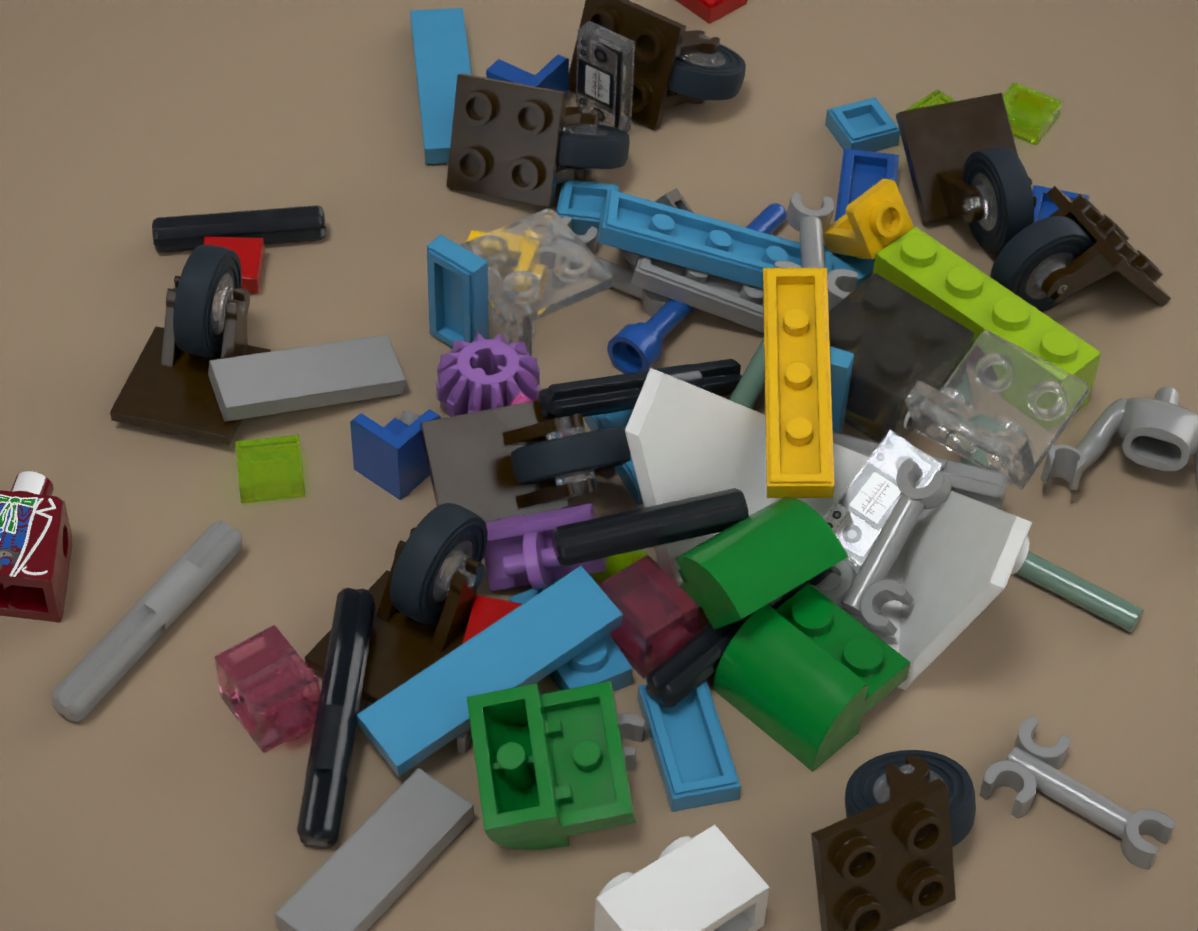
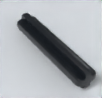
[152,205,326,252]
[552,488,749,566]

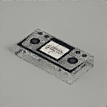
[576,21,635,133]
[823,430,945,569]

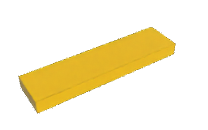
[763,268,835,498]

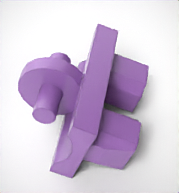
[484,503,608,591]

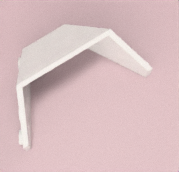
[625,368,1032,690]

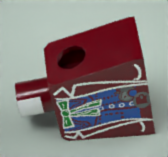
[0,471,72,623]

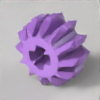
[436,331,540,417]

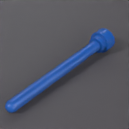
[607,203,787,374]

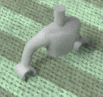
[1040,387,1198,491]

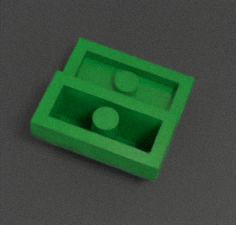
[662,497,849,630]
[713,584,911,772]
[467,681,636,850]

